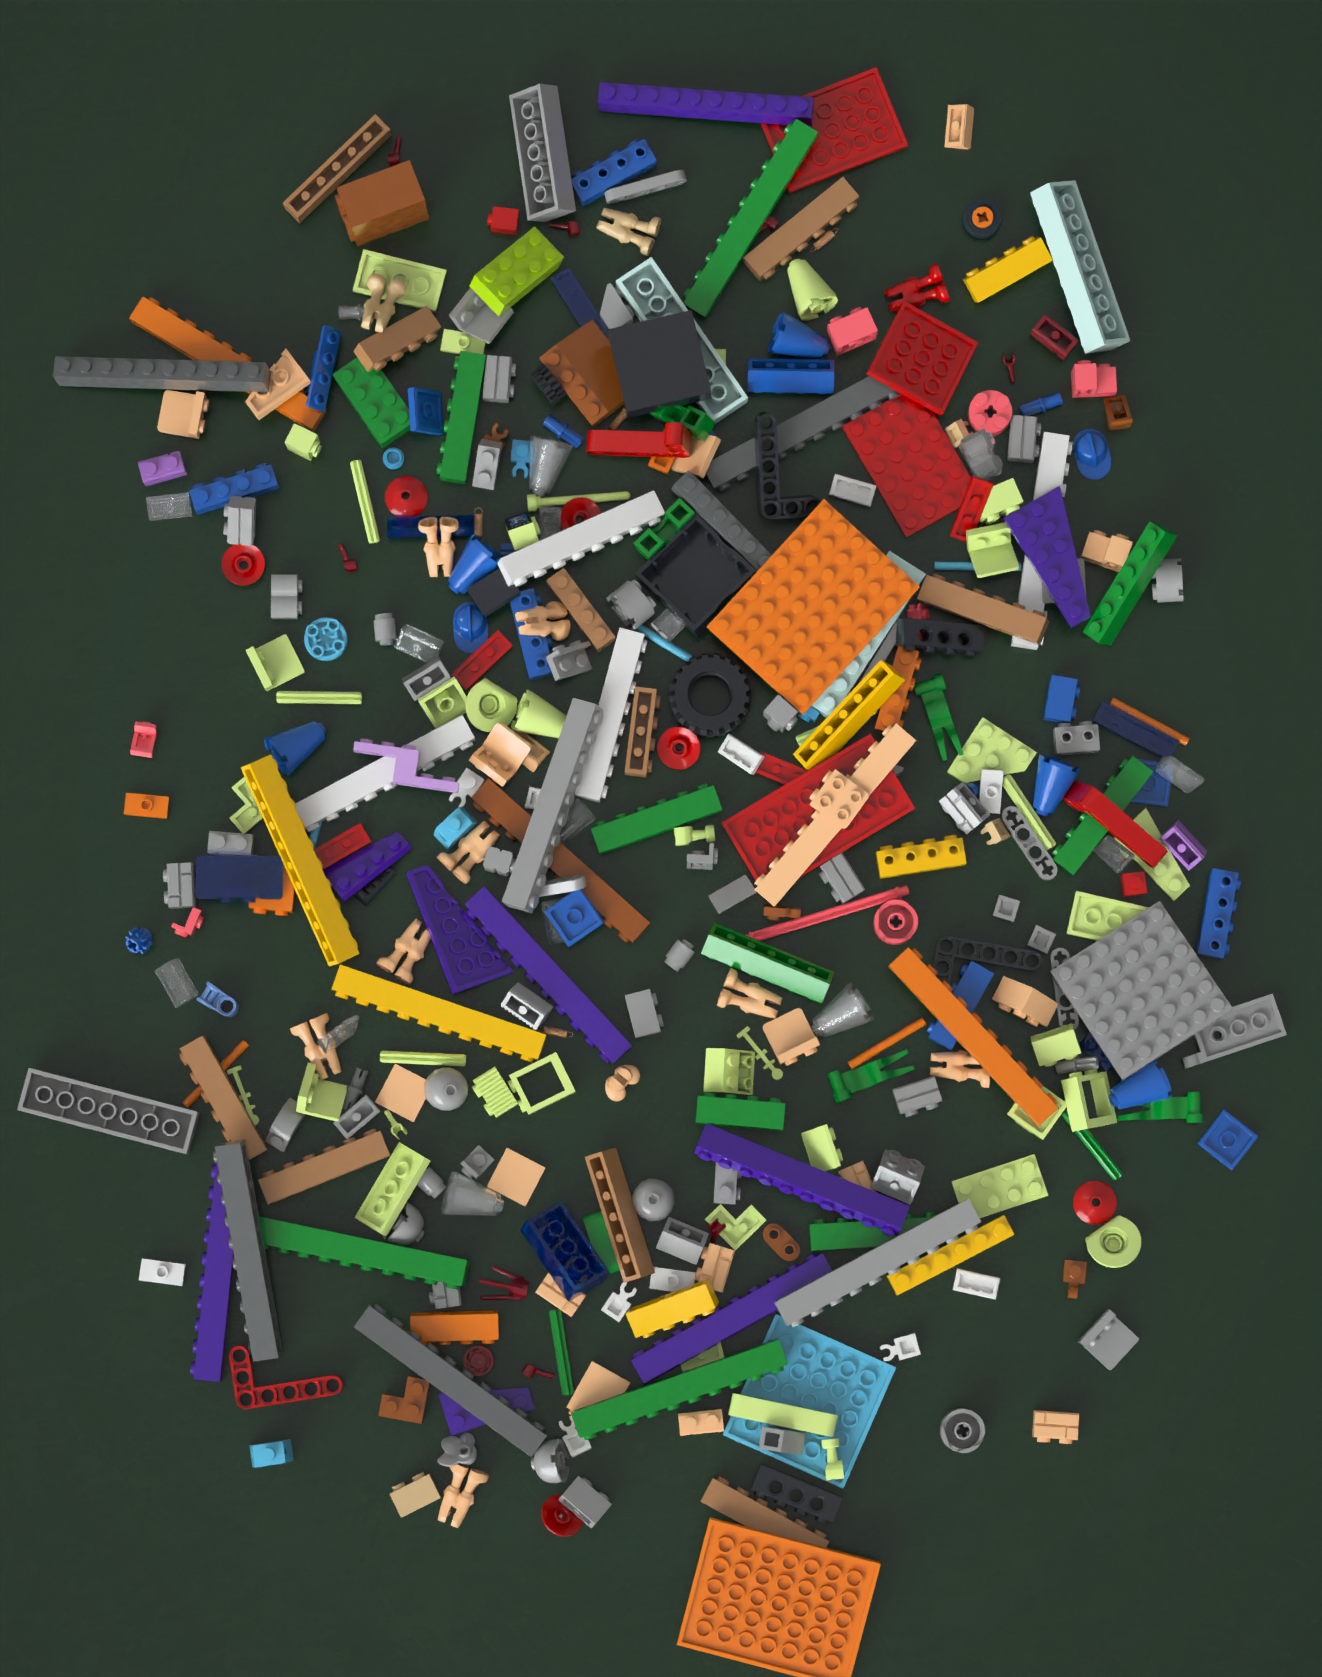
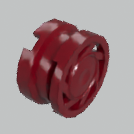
[463,1345,494,1376]

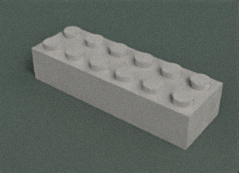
[509,84,576,222]

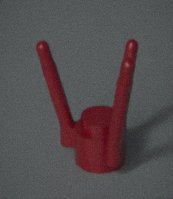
[479,1266,529,1301]

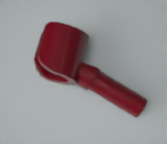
[387,137,402,167]
[757,216,779,236]
[550,221,580,236]
[1002,351,1016,383]
[338,543,357,572]
[708,1218,726,1244]
[522,1364,554,1379]

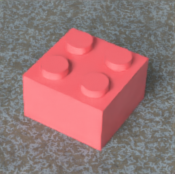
[826,307,878,356]

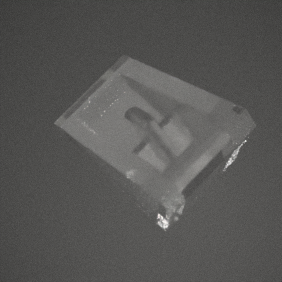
[539,506,562,541]
[1093,835,1135,874]

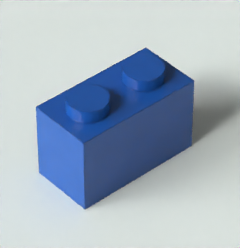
[1043,675,1080,723]

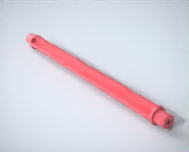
[746,885,910,941]

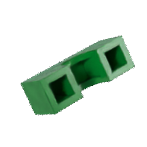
[650,405,715,442]
[634,498,695,560]

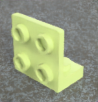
[966,522,1019,578]
[246,634,305,691]
[296,1063,348,1121]

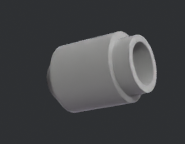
[373,613,397,646]
[664,939,695,972]
[417,1167,447,1199]

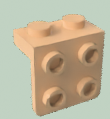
[157,390,209,439]
[469,722,532,787]
[809,769,869,829]
[763,1008,820,1066]

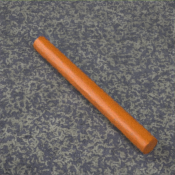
[1109,697,1190,746]
[848,1017,926,1069]
[182,1040,249,1108]

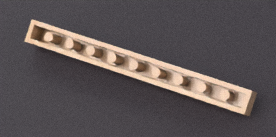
[754,723,917,907]

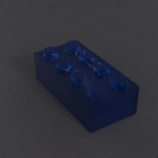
[520,1201,610,1302]

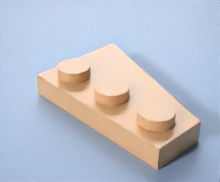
[245,349,311,420]

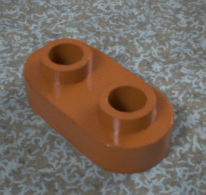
[763,1223,800,1261]

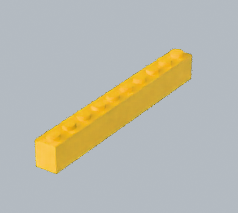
[241,754,360,966]
[332,965,547,1063]

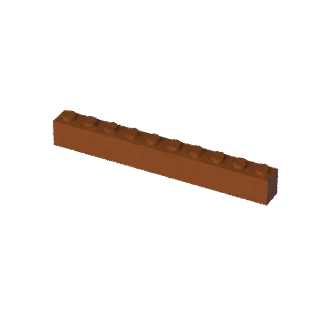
[471,778,650,943]

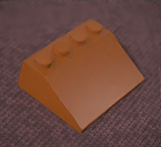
[539,320,624,427]

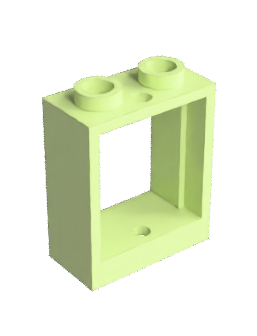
[507,1052,576,1115]
[1061,1069,1117,1132]

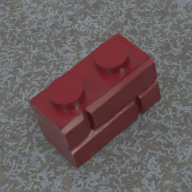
[1030,314,1079,361]

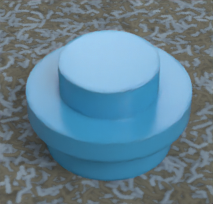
[383,448,404,469]

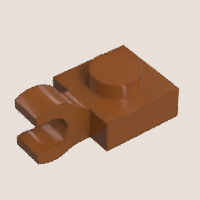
[1062,1260,1087,1299]

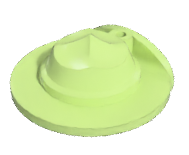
[465,678,518,732]
[1085,1215,1141,1268]

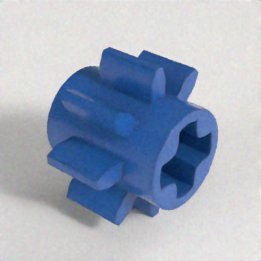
[125,926,153,954]

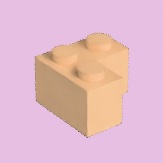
[1080,530,1133,572]
[992,976,1058,1027]

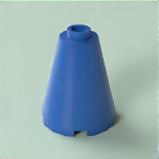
[768,311,830,359]
[448,534,503,594]
[264,721,327,775]
[1033,754,1081,816]
[1108,1060,1172,1109]

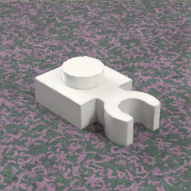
[449,768,485,807]
[601,1282,637,1322]
[880,1333,921,1361]
[559,1415,592,1458]

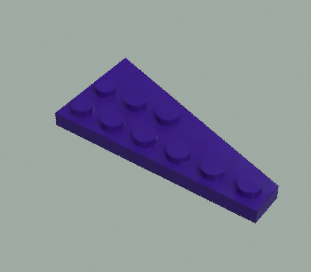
[1004,486,1090,628]
[406,865,514,994]

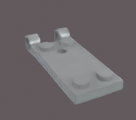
[1182,994,1287,1069]

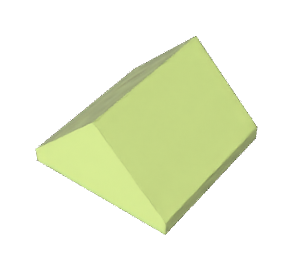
[418,677,467,729]

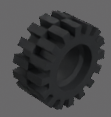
[530,364,567,405]

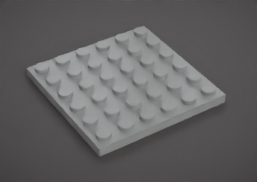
[1050,901,1233,1080]

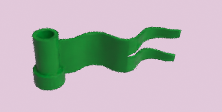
[914,673,964,761]
[827,1049,915,1104]
[1117,1092,1204,1123]

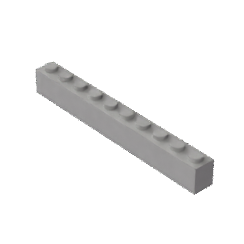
[502,698,603,913]
[774,1199,981,1327]

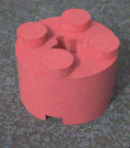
[967,390,1012,437]
[873,900,918,945]

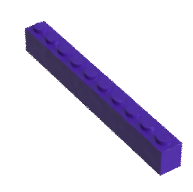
[598,82,814,127]
[465,887,632,1064]
[694,1123,910,1236]
[190,1163,234,1382]
[631,1253,832,1385]

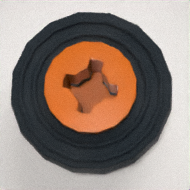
[963,200,1002,238]

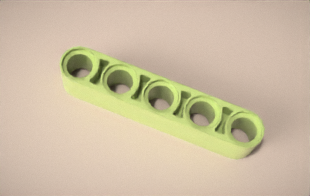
[728,1393,838,1437]

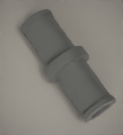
[342,1067,369,1110]

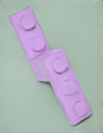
[353,739,459,793]

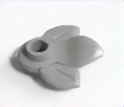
[437,1432,477,1467]

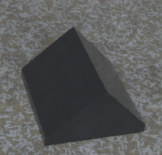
[467,568,521,617]

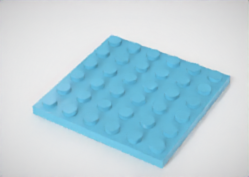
[723,1314,896,1488]

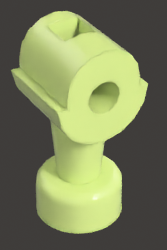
[674,825,715,846]
[821,1438,844,1481]

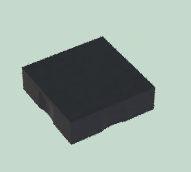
[607,310,712,418]
[635,514,757,638]

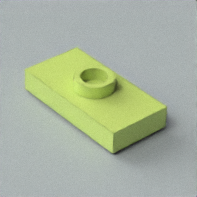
[440,329,486,354]

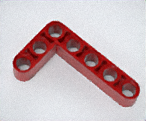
[586,423,692,458]
[1063,781,1168,868]
[229,1346,344,1409]

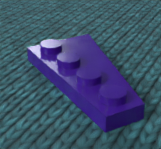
[323,832,412,902]
[438,1387,535,1436]

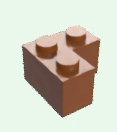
[378,1376,430,1424]

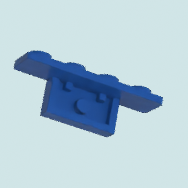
[306,325,341,413]

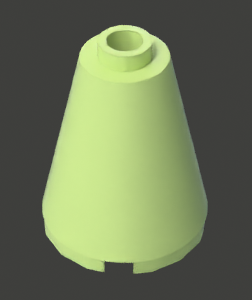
[787,259,838,321]
[511,690,567,738]

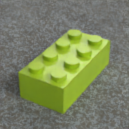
[470,227,564,317]

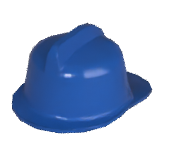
[1073,429,1111,479]
[453,602,488,653]

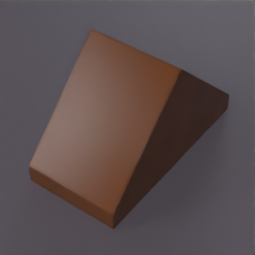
[1104,395,1133,431]

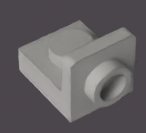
[460,1145,494,1179]

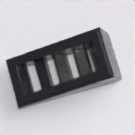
[353,866,397,906]

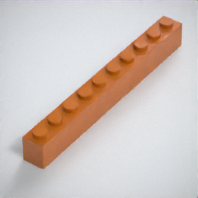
[129,297,327,433]
[888,947,1058,1126]

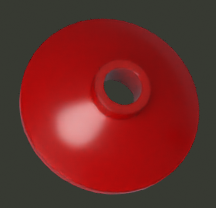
[385,476,428,519]
[560,497,601,530]
[222,544,265,586]
[657,726,701,770]
[1073,1181,1117,1224]
[541,1495,583,1537]

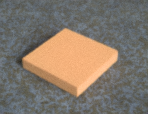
[671,435,721,478]
[375,1064,426,1122]
[487,1148,545,1207]

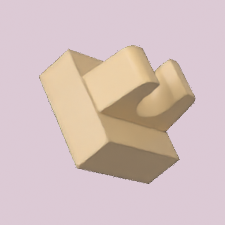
[944,419,974,448]
[981,818,1010,845]

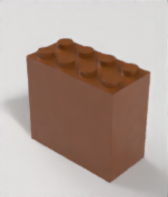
[334,160,429,247]

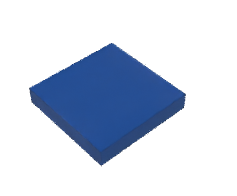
[408,387,444,435]
[1130,758,1173,807]
[544,889,605,947]
[1197,1109,1258,1171]

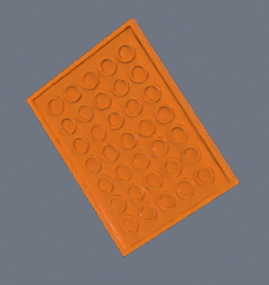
[707,499,920,715]
[677,1517,881,1677]

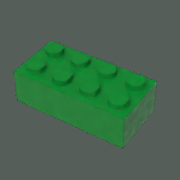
[332,358,410,449]
[695,1092,785,1131]

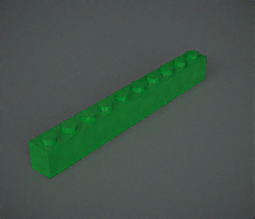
[682,119,819,318]
[259,1216,470,1290]
[570,1339,788,1440]

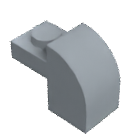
[265,1098,305,1152]

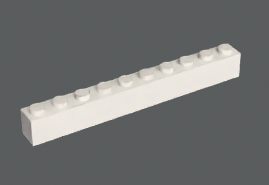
[1011,432,1073,650]
[296,715,475,832]

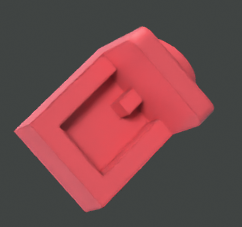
[130,722,157,758]
[171,907,204,938]

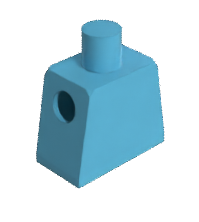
[433,807,478,851]
[249,1439,294,1468]

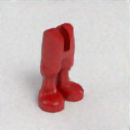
[884,263,950,312]

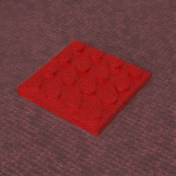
[866,301,979,416]

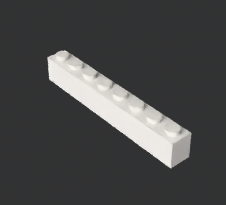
[497,490,665,587]
[574,628,648,803]

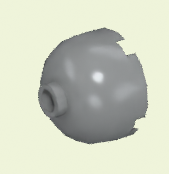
[424,1067,468,1111]
[632,1178,675,1222]
[383,1202,424,1247]
[531,1439,569,1483]

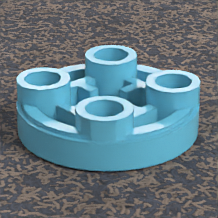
[304,617,348,661]

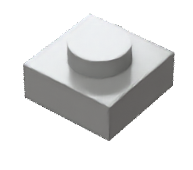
[992,895,1020,922]
[1027,925,1056,954]

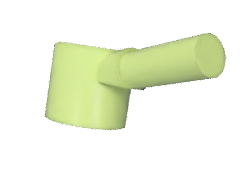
[384,1110,407,1140]

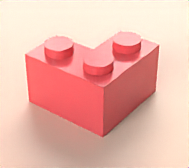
[1071,360,1117,398]

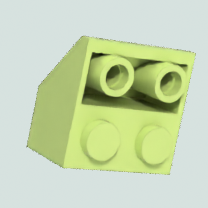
[979,478,1023,526]
[704,1048,755,1095]
[801,1124,843,1172]

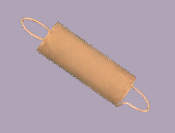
[810,228,838,252]
[606,407,627,430]
[474,508,483,543]
[537,1026,572,1038]

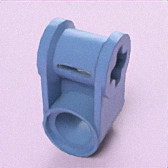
[196,981,239,1017]

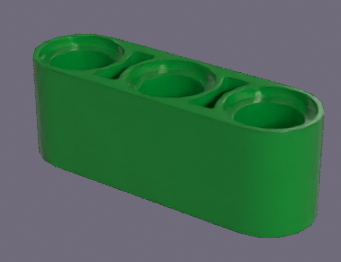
[582,1210,620,1277]

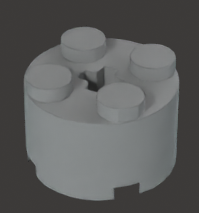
[1152,558,1184,603]
[607,579,656,631]
[940,1408,985,1453]

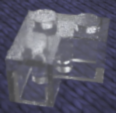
[959,428,1004,480]

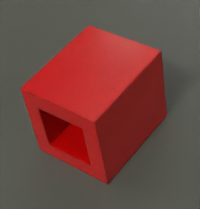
[487,206,519,235]
[1120,871,1147,898]

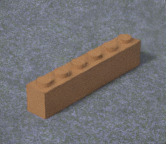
[283,114,392,224]
[743,177,859,281]
[917,574,1050,645]
[179,1035,268,1160]
[258,1129,391,1205]
[585,1148,655,1283]
[700,1476,829,1547]

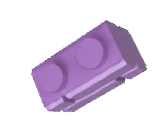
[138,451,187,486]
[1159,820,1207,871]

